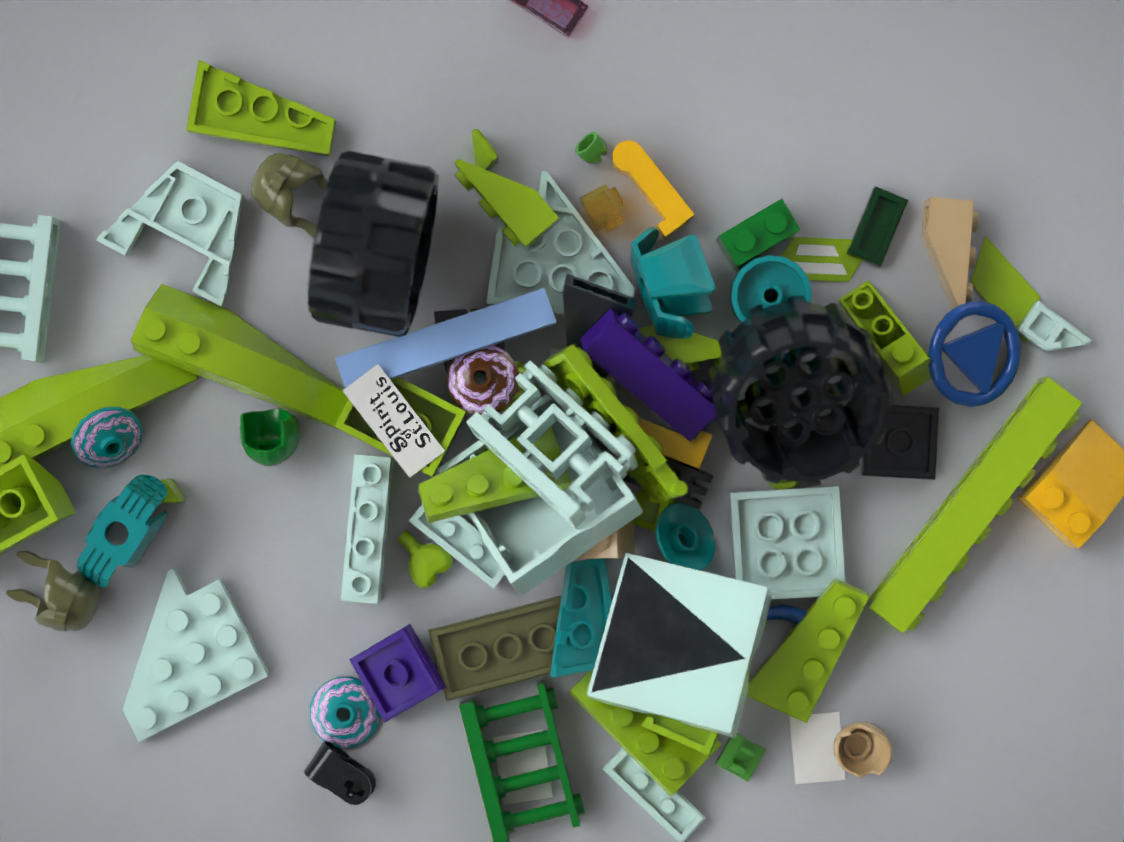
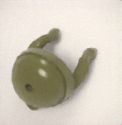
[251,153,328,238]
[6,551,99,632]

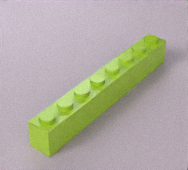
[865,376,1083,634]

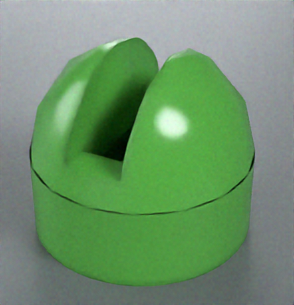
[575,132,607,164]

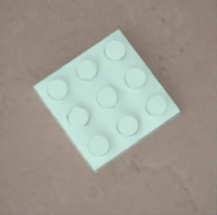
[729,486,845,600]

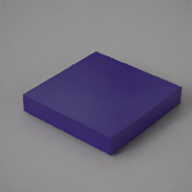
[349,624,446,722]

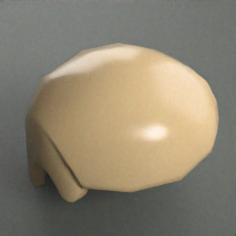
[834,722,892,778]

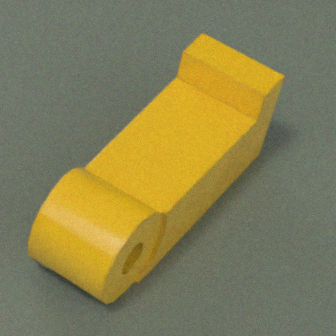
[612,140,695,240]
[629,407,713,469]

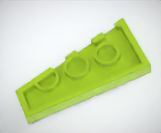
[747,578,869,723]

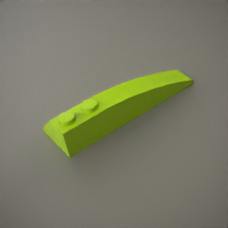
[130,284,348,429]
[0,355,198,467]
[0,453,76,555]

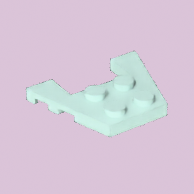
[96,161,244,307]

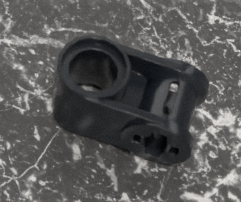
[304,741,376,805]

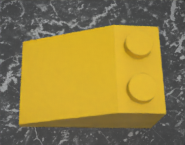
[1016,419,1124,549]

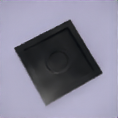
[861,405,939,480]

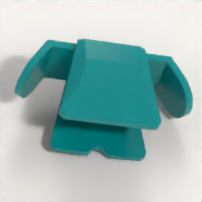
[630,227,715,339]
[77,474,168,588]

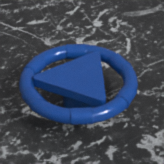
[928,301,1021,407]

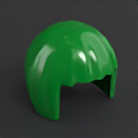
[240,408,300,466]

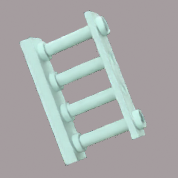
[0,215,61,363]

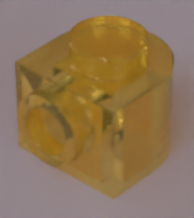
[579,184,625,232]

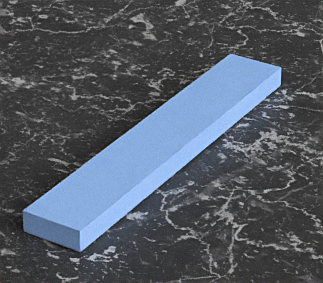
[335,288,556,388]

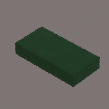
[846,186,908,267]

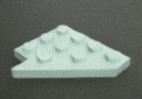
[486,171,635,315]
[122,568,270,742]

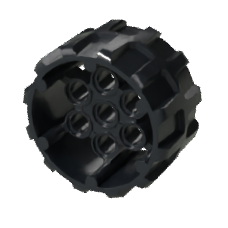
[308,151,438,337]
[708,296,894,487]

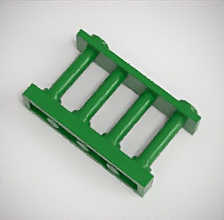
[459,680,585,842]

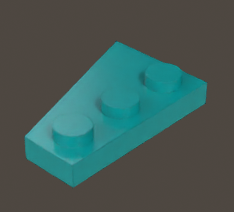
[550,558,612,677]

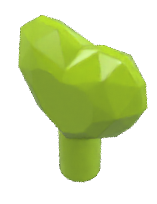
[396,530,453,588]

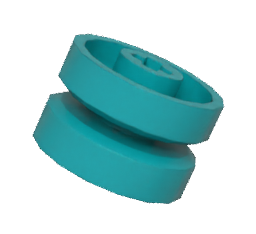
[729,255,812,323]

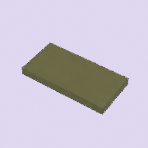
[428,595,561,701]

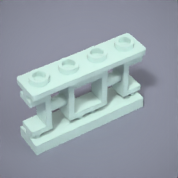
[466,361,638,530]

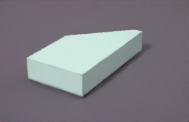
[1017,301,1093,352]

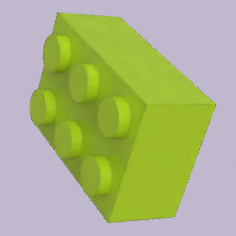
[334,377,468,477]

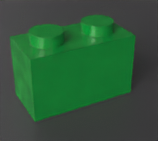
[716,198,800,270]

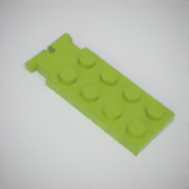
[541,344,688,503]

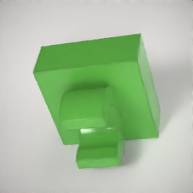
[716,733,766,782]

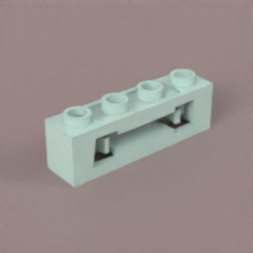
[341,454,394,604]

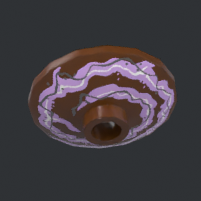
[447,345,519,415]

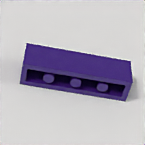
[581,308,716,441]

